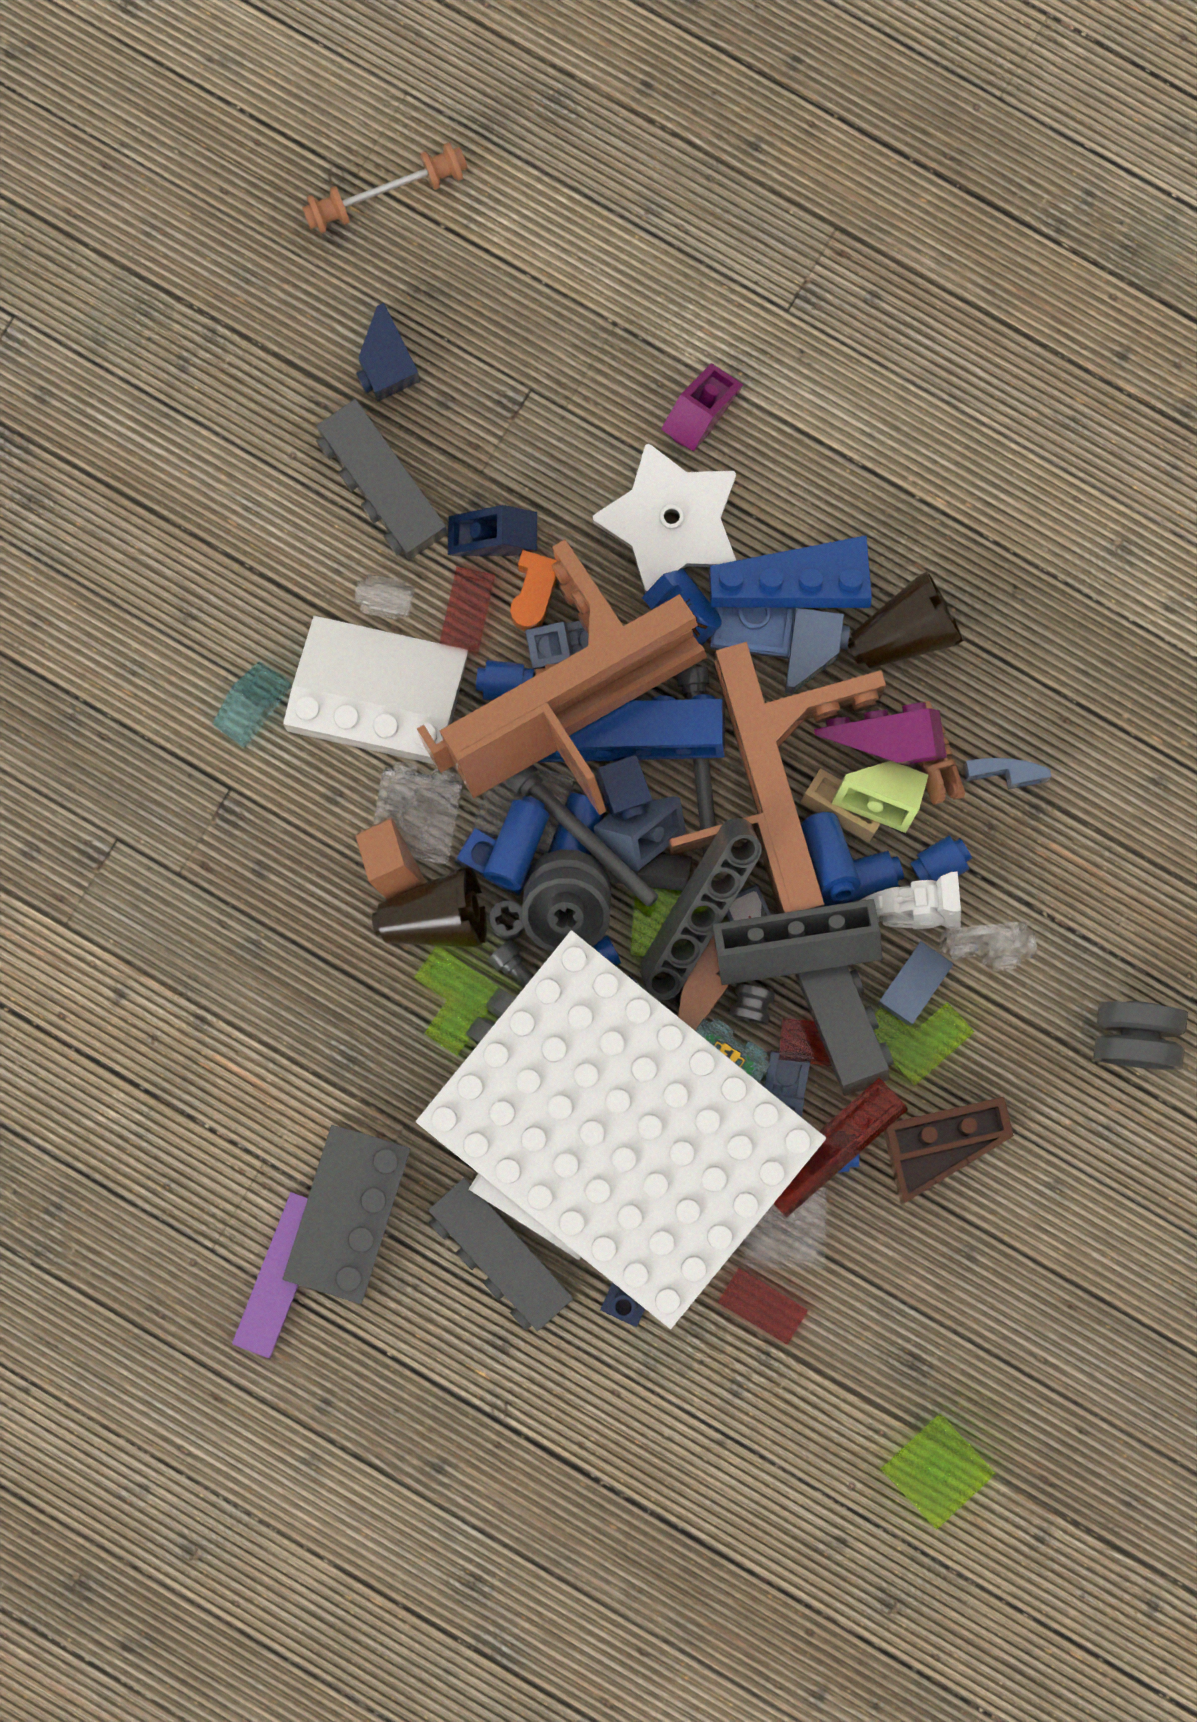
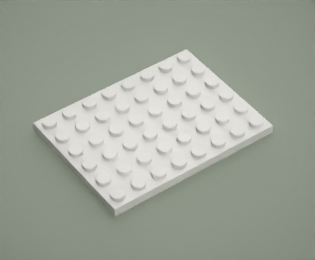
[415,930,826,1329]

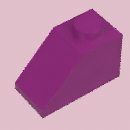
[661,363,743,451]

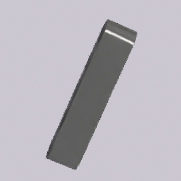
[640,818,762,1001]

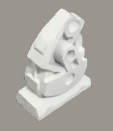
[859,871,961,930]

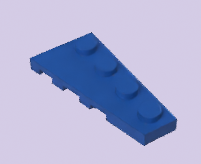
[709,535,872,608]

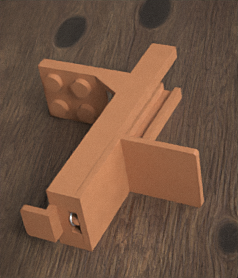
[417,539,707,815]
[668,642,886,914]

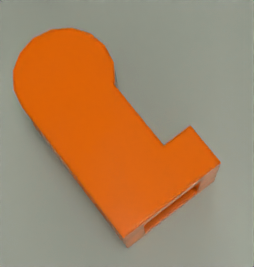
[510,550,558,632]

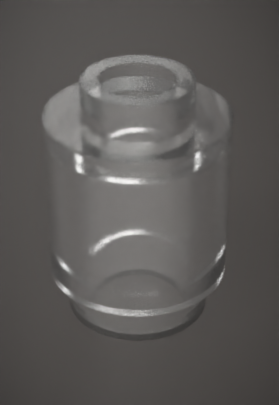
[354,574,415,620]

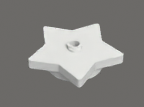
[593,444,736,593]

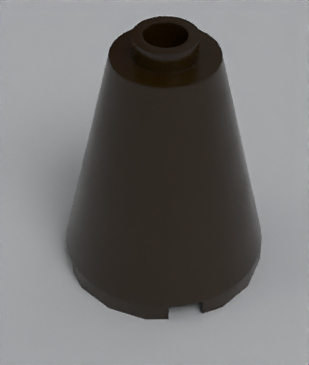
[848,572,964,669]
[372,868,487,948]

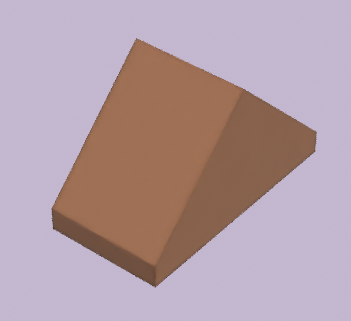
[356,817,427,900]

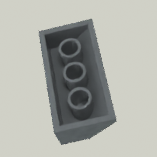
[282,1125,411,1305]

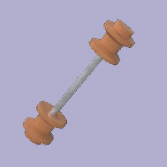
[302,142,468,234]

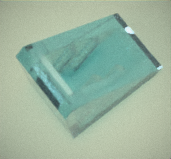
[212,661,292,748]

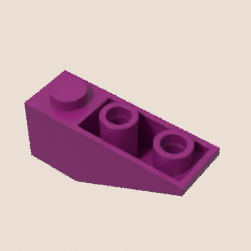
[814,703,947,765]

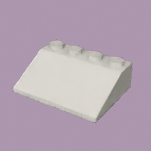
[283,616,469,765]

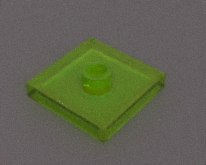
[880,1413,996,1530]

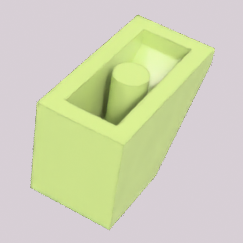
[832,760,928,833]

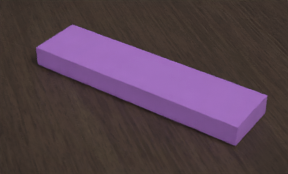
[232,1192,308,1359]

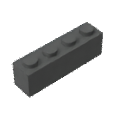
[316,399,448,561]
[712,899,883,985]
[795,966,894,1096]
[428,1177,574,1332]

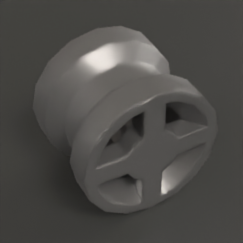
[729,983,776,1025]

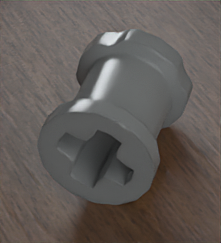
[489,900,524,940]

